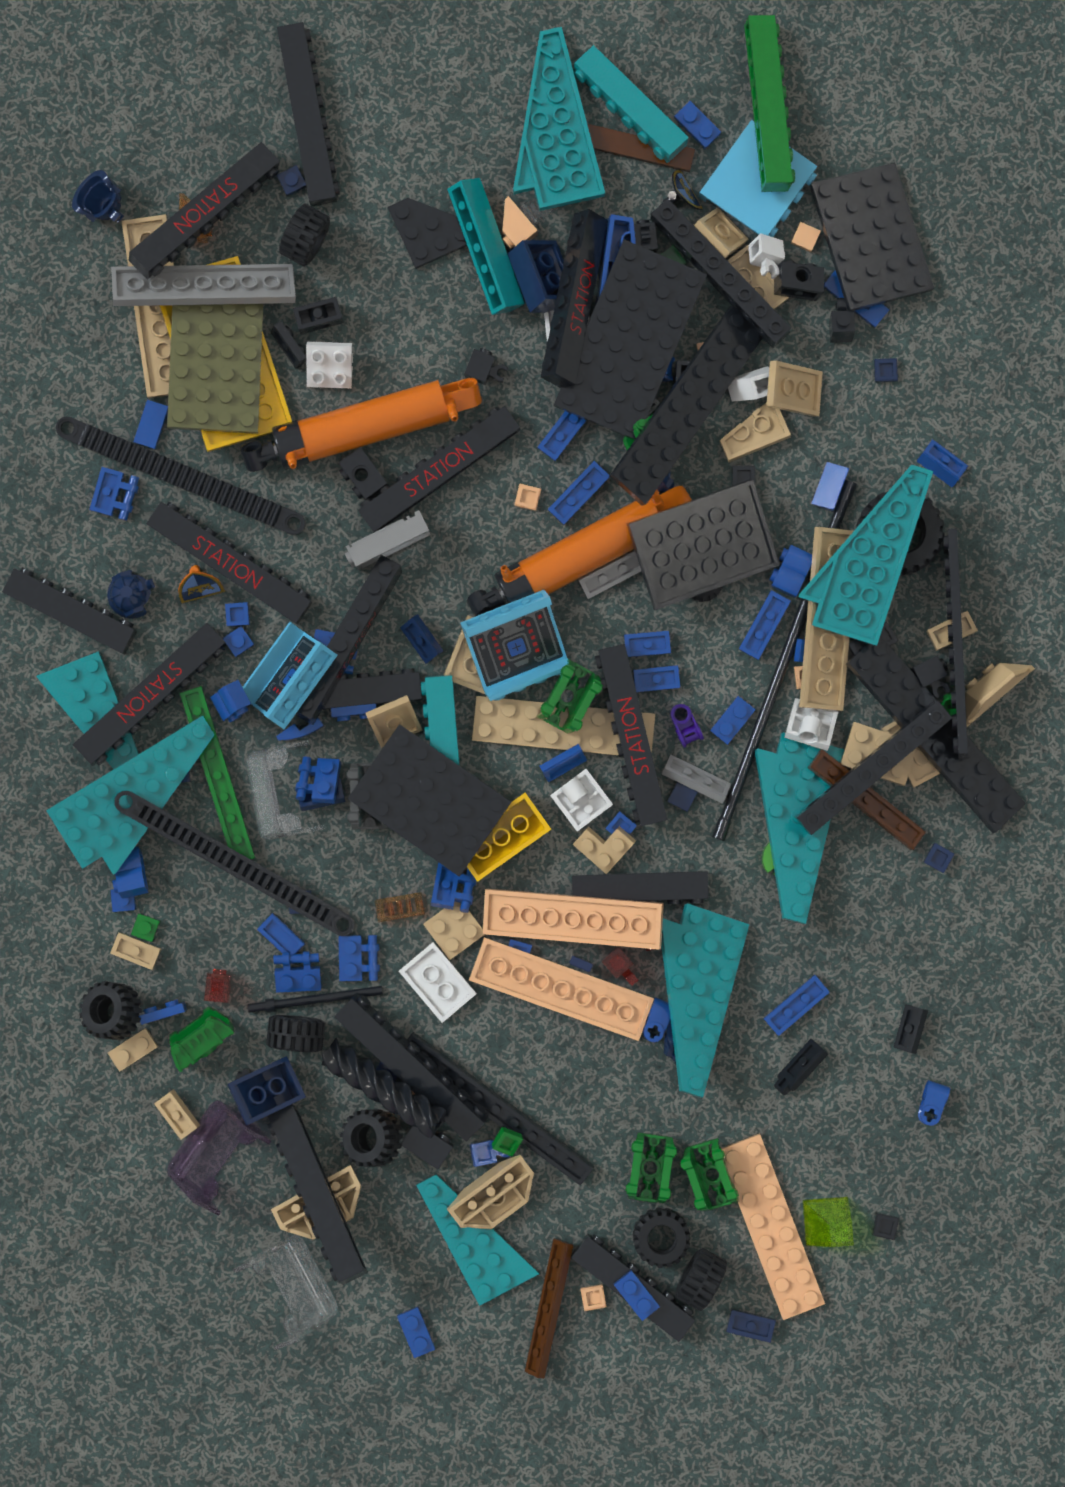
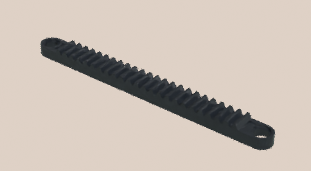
[56,416,306,535]
[114,790,354,936]

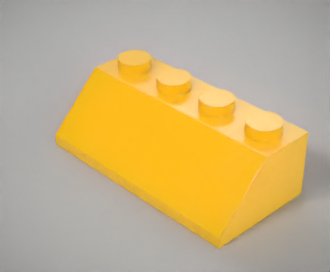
[467,793,551,882]

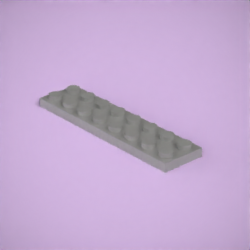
[111,264,296,306]

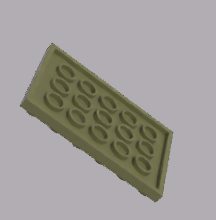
[167,304,263,434]

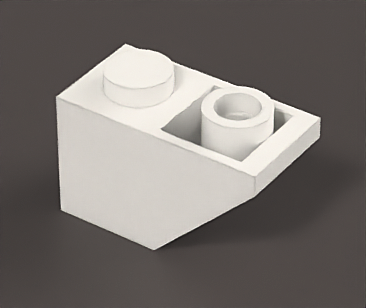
[728,366,769,402]

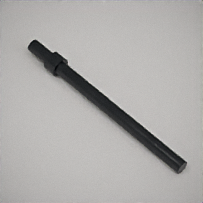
[247,986,383,1013]

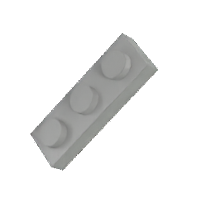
[578,549,641,599]
[662,755,731,803]

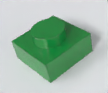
[131,913,160,942]
[491,1127,523,1157]

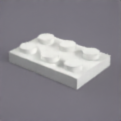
[399,942,477,1023]

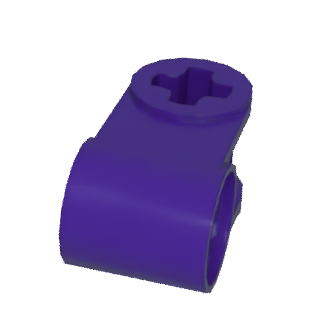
[670,704,704,748]

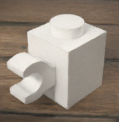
[748,233,785,279]

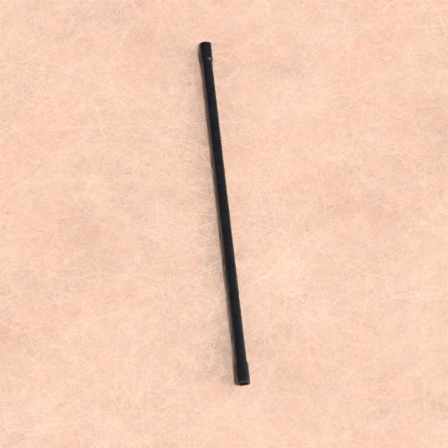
[712,480,857,841]

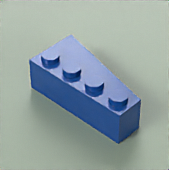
[595,214,636,306]

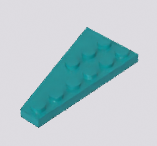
[36,651,139,769]
[416,1174,539,1306]

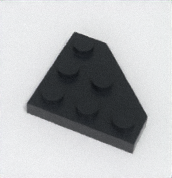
[388,198,467,269]

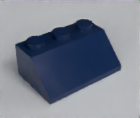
[507,240,564,313]

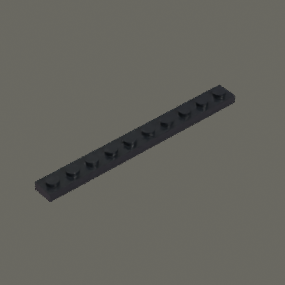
[407,1032,594,1186]

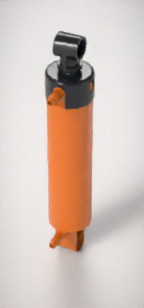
[240,378,482,472]
[467,486,692,617]

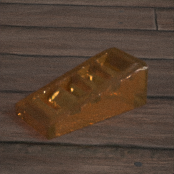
[375,892,425,923]

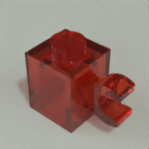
[601,946,639,986]
[204,969,232,1003]

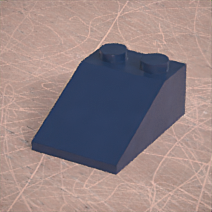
[227,1056,306,1126]

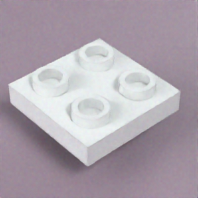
[306,342,353,388]
[784,698,838,751]
[550,769,613,831]

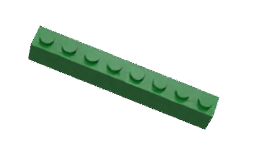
[744,15,795,192]

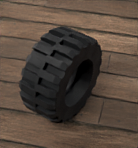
[856,492,945,576]

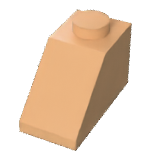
[502,196,537,249]

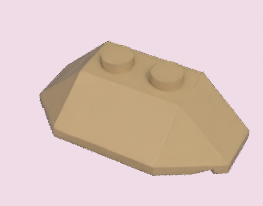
[965,663,1035,727]
[447,1155,534,1229]
[271,1165,361,1240]

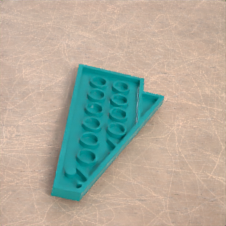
[513,27,605,211]
[799,465,933,646]
[46,716,214,875]
[755,732,844,924]
[661,903,749,1098]

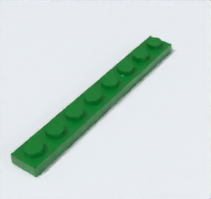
[180,686,256,859]

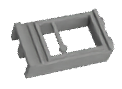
[344,510,431,571]

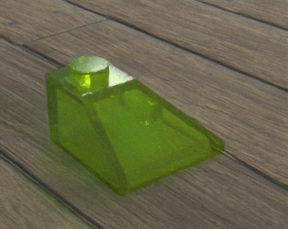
[803,1197,854,1247]

